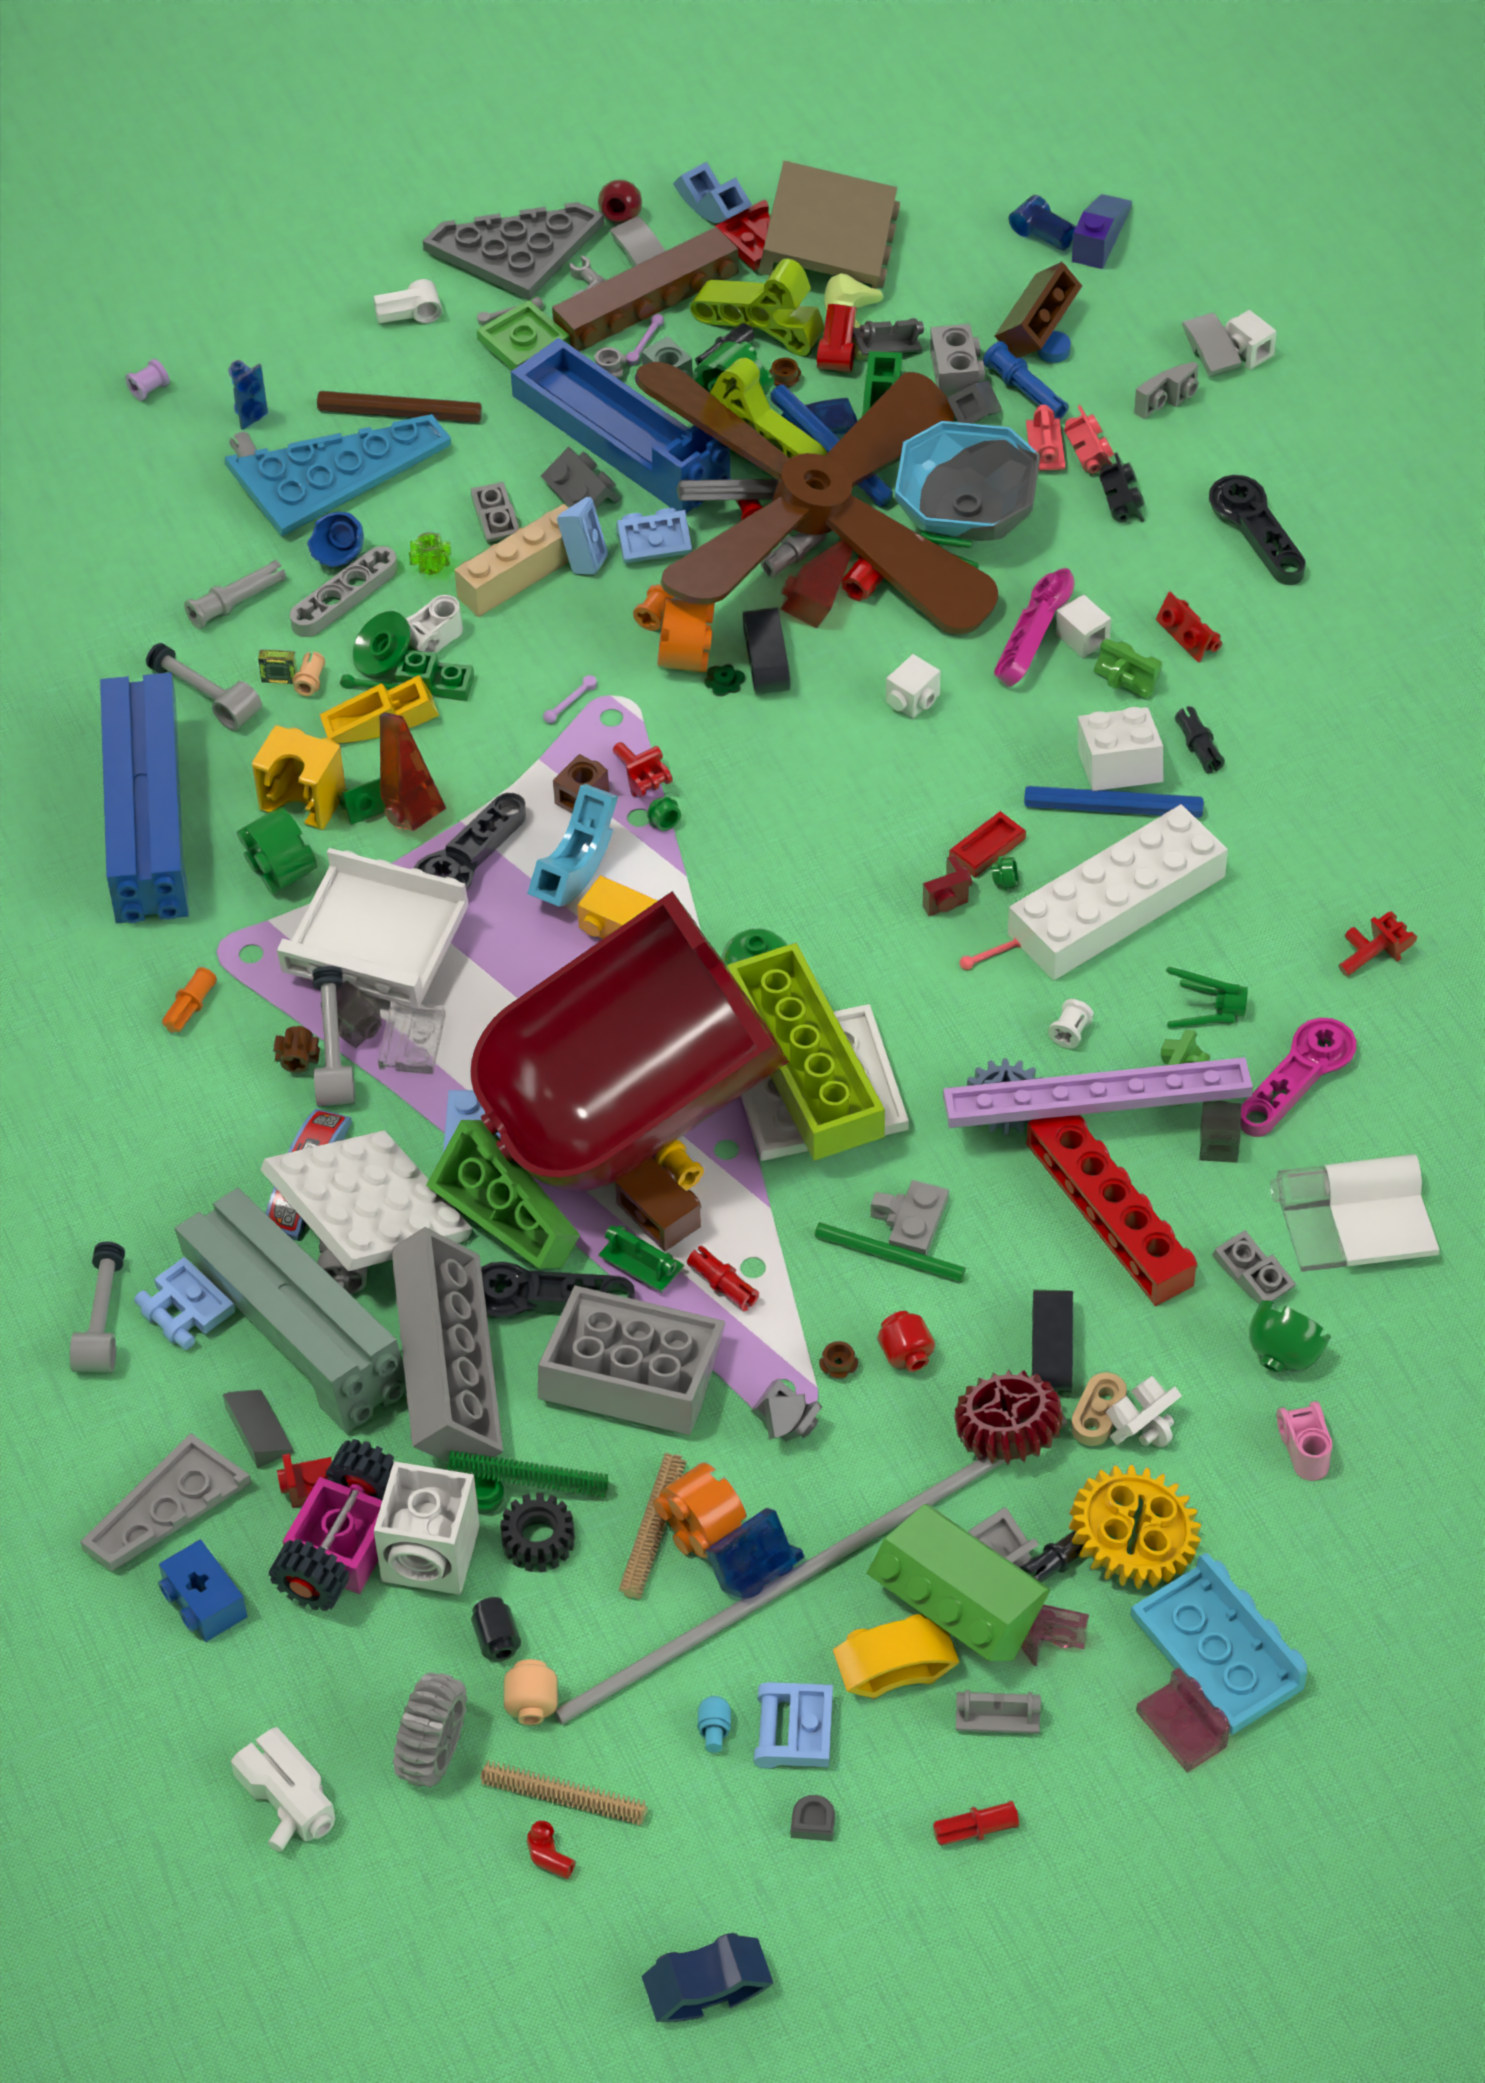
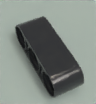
[742,607,790,694]
[1032,1289,1073,1392]

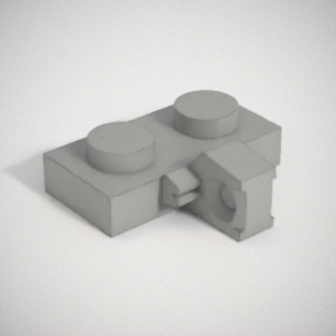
[870,1180,949,1255]

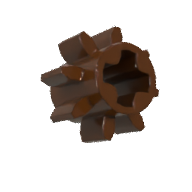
[273,1026,320,1073]

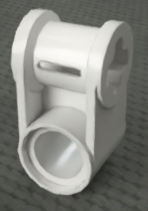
[406,595,463,653]

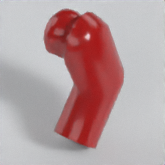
[526,1820,576,1879]

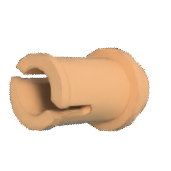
[292,652,326,696]

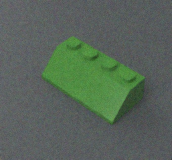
[866,1504,1051,1661]

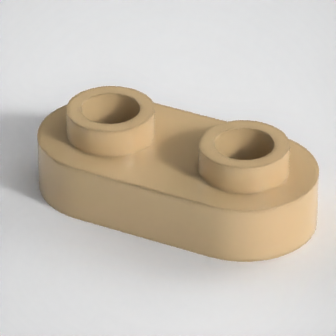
[1071,1372,1127,1446]

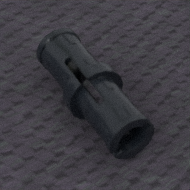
[1174,706,1225,773]

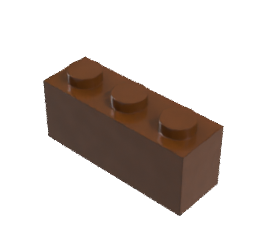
[994,262,1083,358]

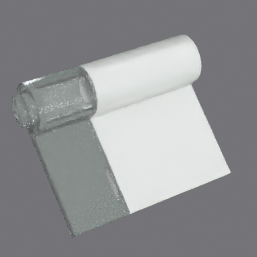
[1271,1154,1440,1272]

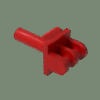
[613,742,673,797]
[1338,911,1417,977]

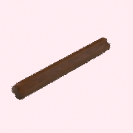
[317,391,482,423]

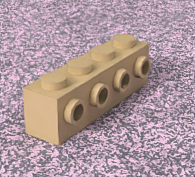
[454,504,569,617]

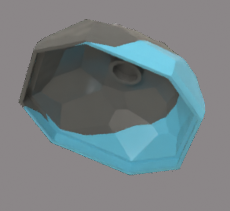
[895,421,1040,541]

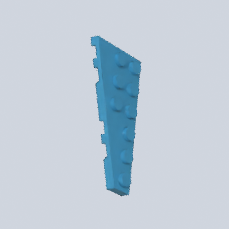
[225,414,451,536]

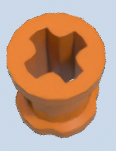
[633,584,676,631]

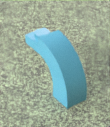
[527,784,618,907]

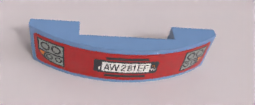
[265,1109,352,1241]

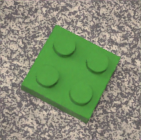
[477,300,570,370]

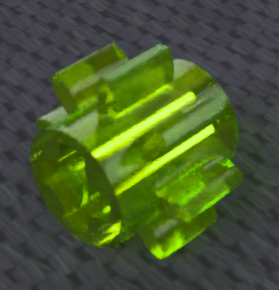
[409,532,451,575]

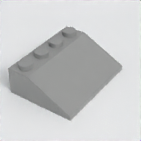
[538,1286,725,1435]

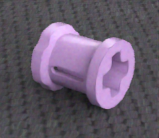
[125,359,170,401]

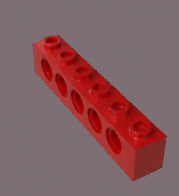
[1026,1115,1197,1306]

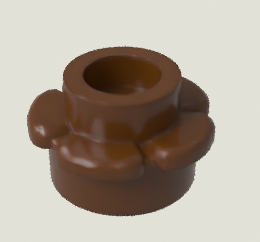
[769,357,801,388]
[819,1341,858,1379]

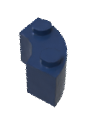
[641,1933,774,2022]

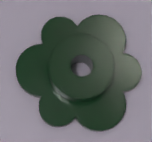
[704,664,745,697]

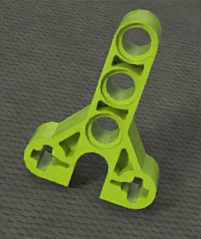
[690,259,825,356]
[693,358,827,459]

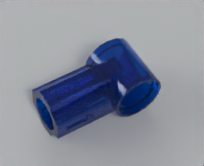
[1008,195,1076,251]

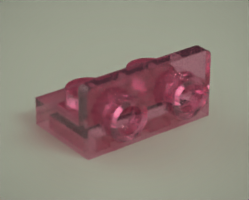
[1136,1668,1230,1773]

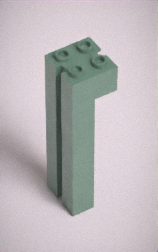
[175,1188,407,1433]

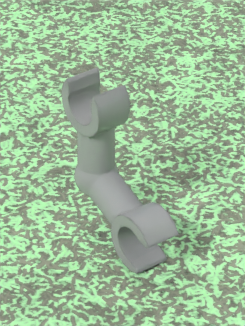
[569,256,605,297]

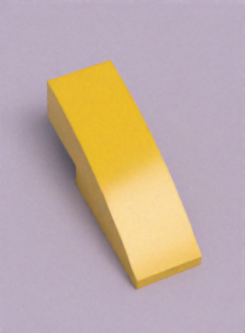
[319,675,439,743]

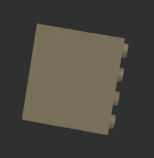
[758,161,901,289]

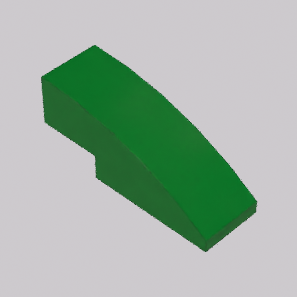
[862,351,903,416]

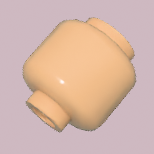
[504,1659,558,1725]

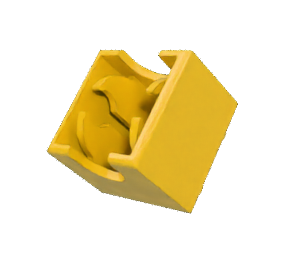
[252,725,346,830]

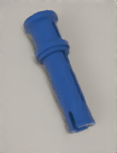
[983,341,1069,419]

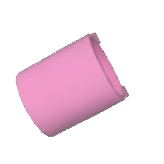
[1276,1401,1332,1481]

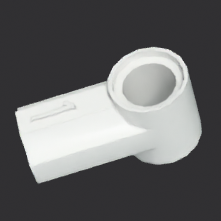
[373,279,442,324]

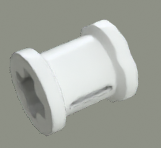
[1048,999,1094,1049]

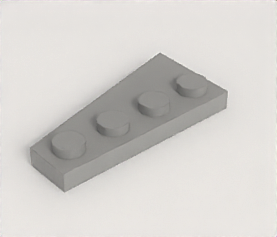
[80,1433,251,1571]

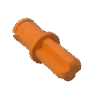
[162,967,217,1033]

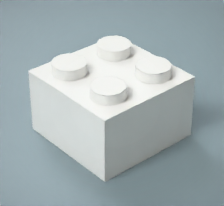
[1078,707,1163,791]

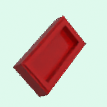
[949,811,1026,878]

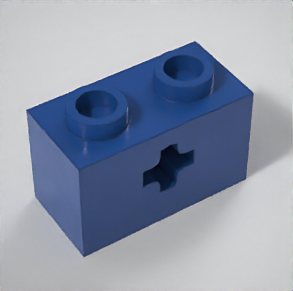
[158,1539,247,1642]

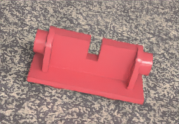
[1026,405,1065,471]
[1064,405,1114,474]

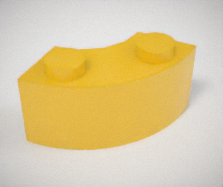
[833,1614,960,1699]

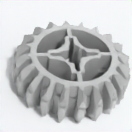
[393,1672,467,1787]

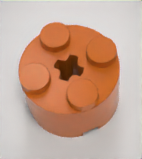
[657,598,715,673]
[653,1463,748,1558]

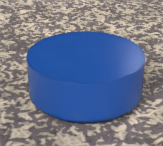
[1037,331,1071,363]

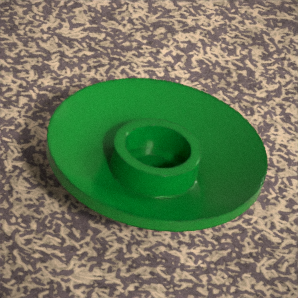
[353,611,411,676]

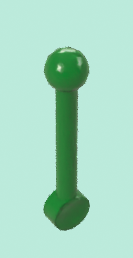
[340,674,402,690]

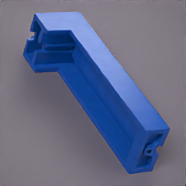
[511,338,731,514]
[100,672,189,924]

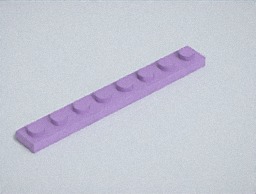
[943,1057,1253,1128]

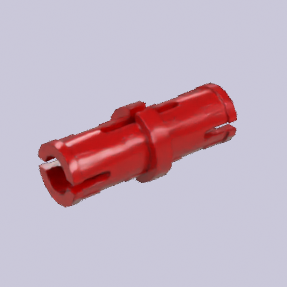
[687,1245,759,1311]

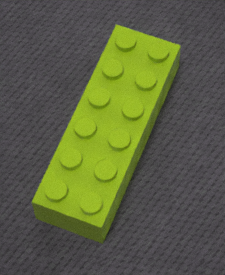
[727,942,885,1161]

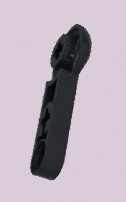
[1209,475,1306,585]
[414,792,526,892]
[481,1261,635,1319]

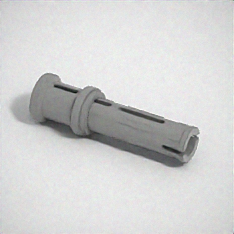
[184,560,286,629]

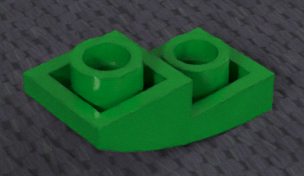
[395,650,474,701]

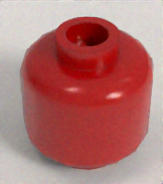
[877,1310,936,1372]

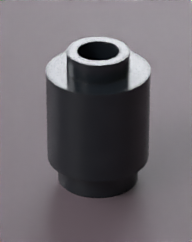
[471,1597,522,1661]

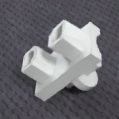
[1106,1376,1182,1447]

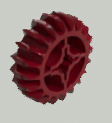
[954,1369,1063,1465]

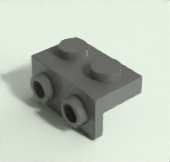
[541,446,621,509]

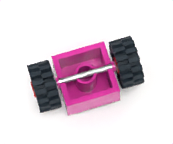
[268,1439,394,1611]

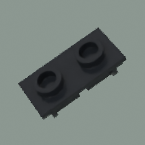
[1099,452,1145,523]

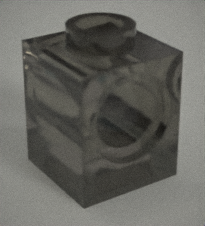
[321,980,382,1048]
[1199,1100,1241,1163]

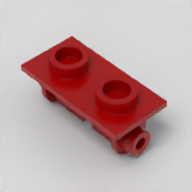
[1155,592,1222,662]

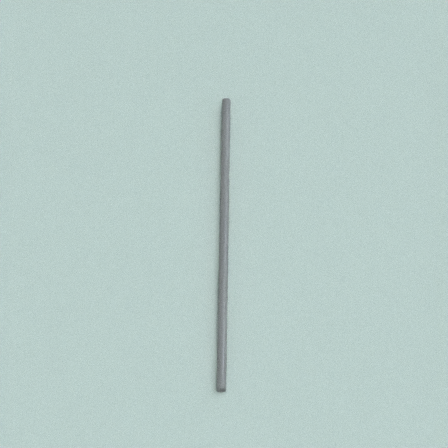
[554,1415,1068,1725]

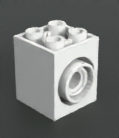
[374,1461,480,1595]

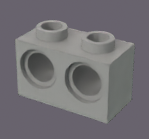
[930,324,985,398]

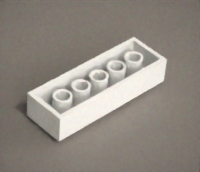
[1008,805,1228,981]

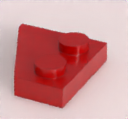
[715,199,770,271]

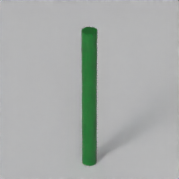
[815,1222,966,1282]

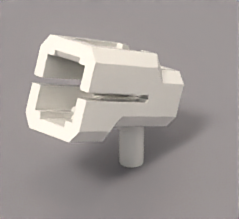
[231,1727,335,1852]

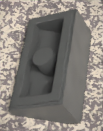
[223,1390,294,1468]

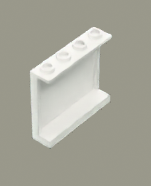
[277,848,469,1009]

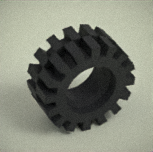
[500,1493,575,1572]

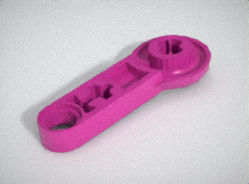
[994,568,1075,687]
[1239,1017,1357,1137]

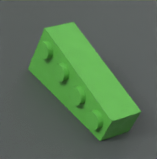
[426,1120,580,1269]

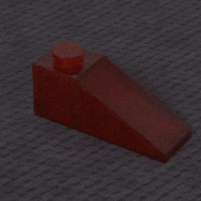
[780,540,853,628]
[379,712,446,831]

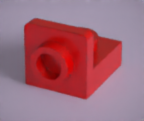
[276,1453,332,1508]

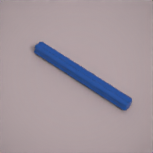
[770,385,893,507]
[1024,786,1204,818]

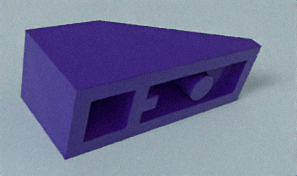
[1072,194,1132,269]

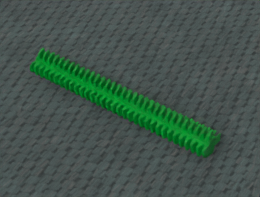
[447,1450,609,1498]

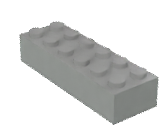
[392,1227,503,1462]

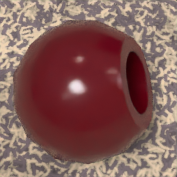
[598,179,642,225]

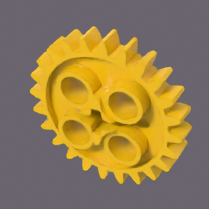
[1069,1465,1201,1589]

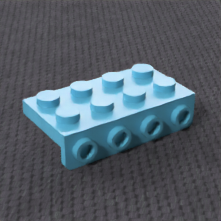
[1130,1553,1307,1736]

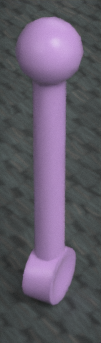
[626,314,664,366]
[543,675,597,724]

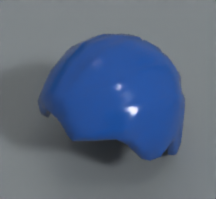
[307,512,364,567]

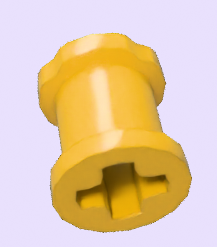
[655,1140,704,1190]

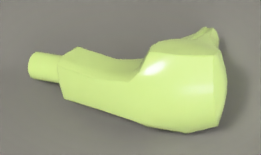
[824,273,883,360]

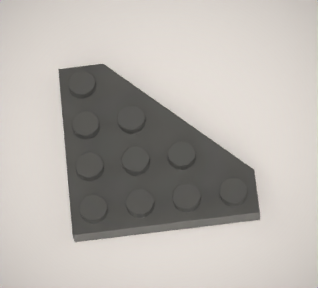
[423,202,604,300]

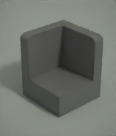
[947,381,1002,424]

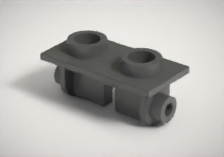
[853,318,924,356]

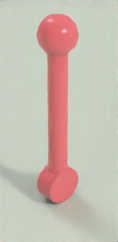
[959,937,1021,970]

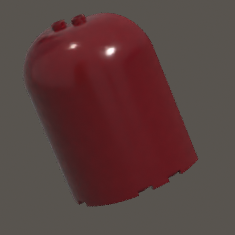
[470,891,789,1191]

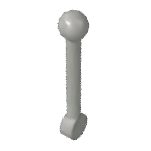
[477,297,543,326]

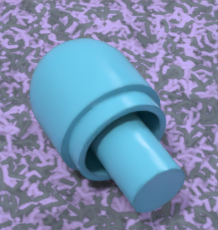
[697,1696,731,1753]

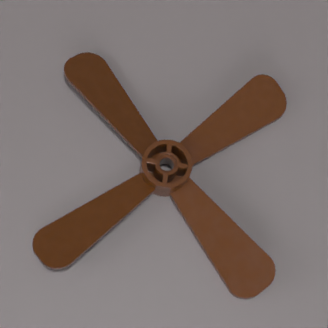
[635,362,998,634]

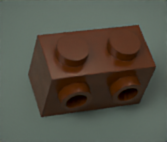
[615,1157,701,1252]

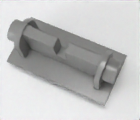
[956,1690,1041,1734]

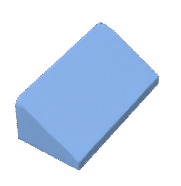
[557,497,608,574]

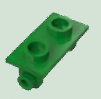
[338,767,417,825]
[599,1225,684,1293]

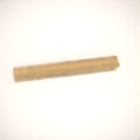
[618,1453,687,1599]
[480,1760,648,1825]

